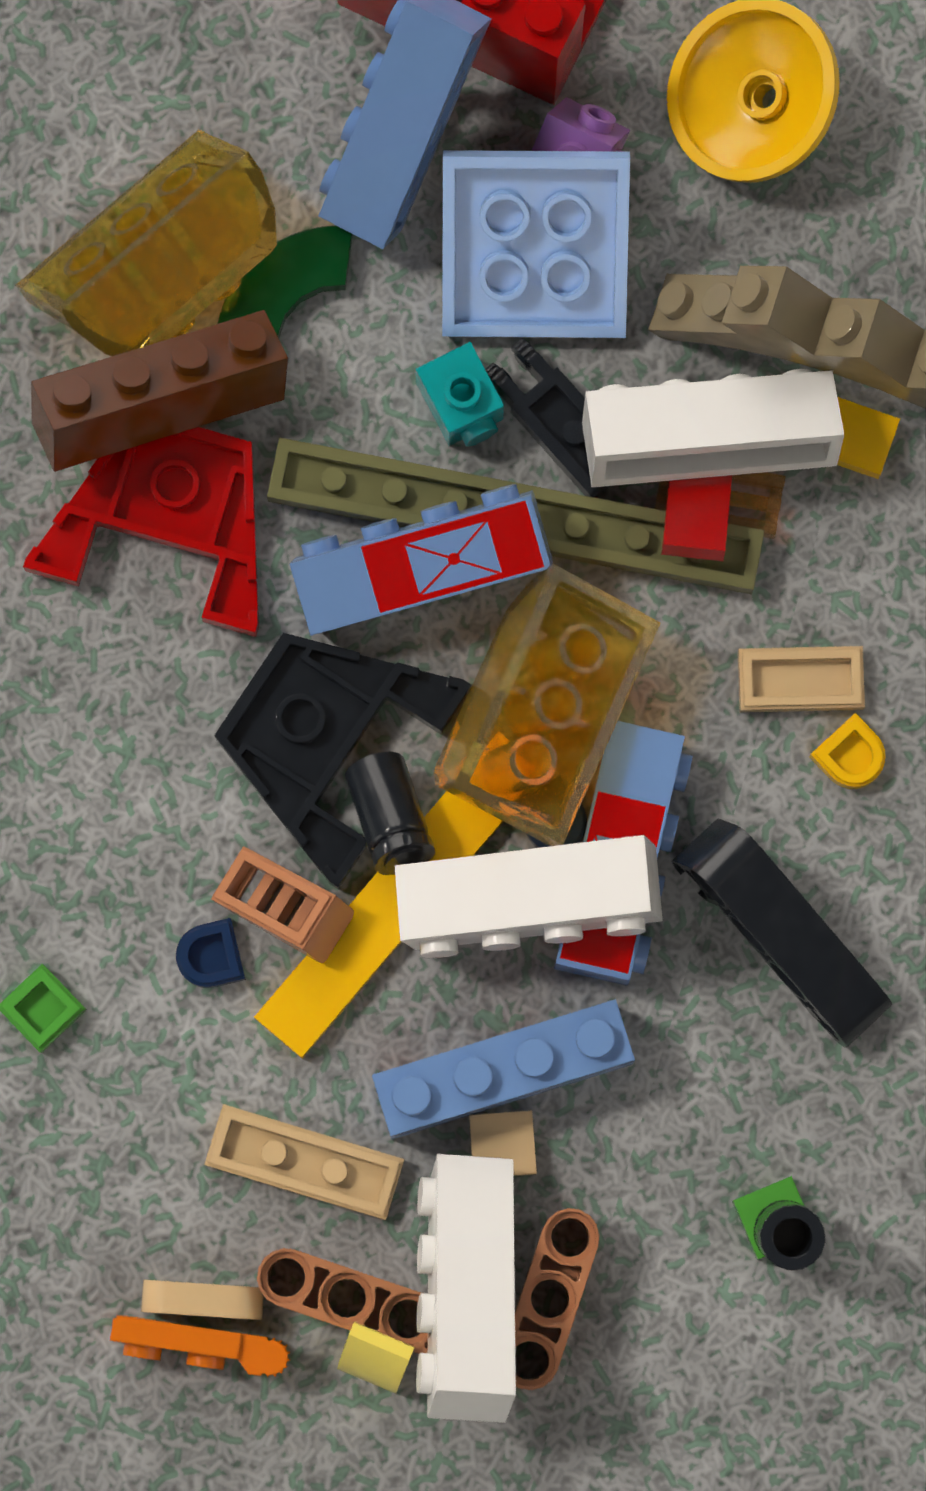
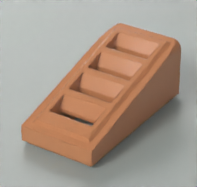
[211,846,354,963]

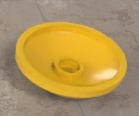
[667,0,840,183]

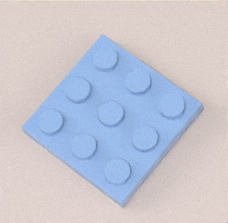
[442,150,630,338]

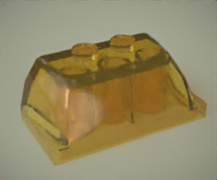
[16,130,277,356]
[434,564,661,846]

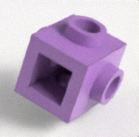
[532,97,630,152]

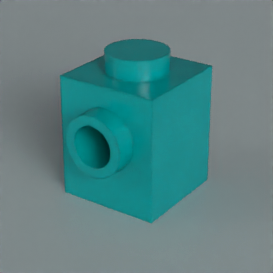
[415,341,504,447]

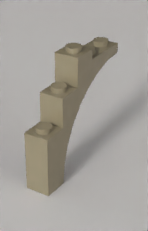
[648,265,926,409]

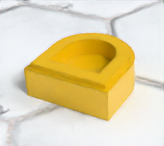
[809,713,885,789]

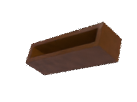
[31,310,288,472]

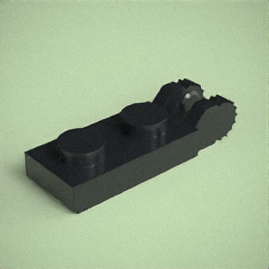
[485,338,610,498]

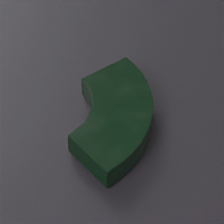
[218,225,353,338]

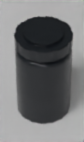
[345,751,435,875]
[753,1200,826,1271]

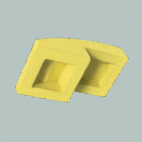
[337,1322,415,1394]

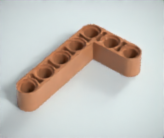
[257,1208,600,1390]

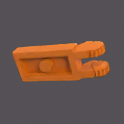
[110,1315,290,1377]

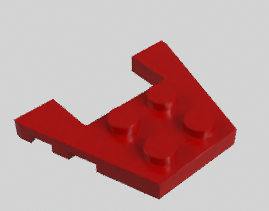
[23,427,259,637]

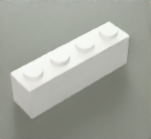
[582,369,844,487]
[395,835,663,958]
[416,1154,516,1423]

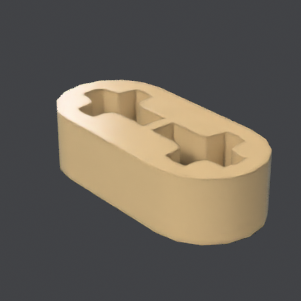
[141,1280,264,1320]

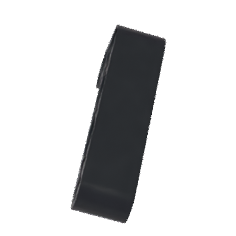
[671,819,892,1048]

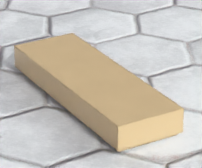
[204,1104,405,1220]

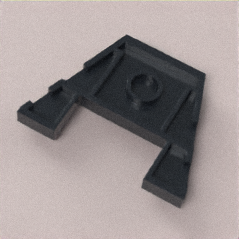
[214,633,472,890]

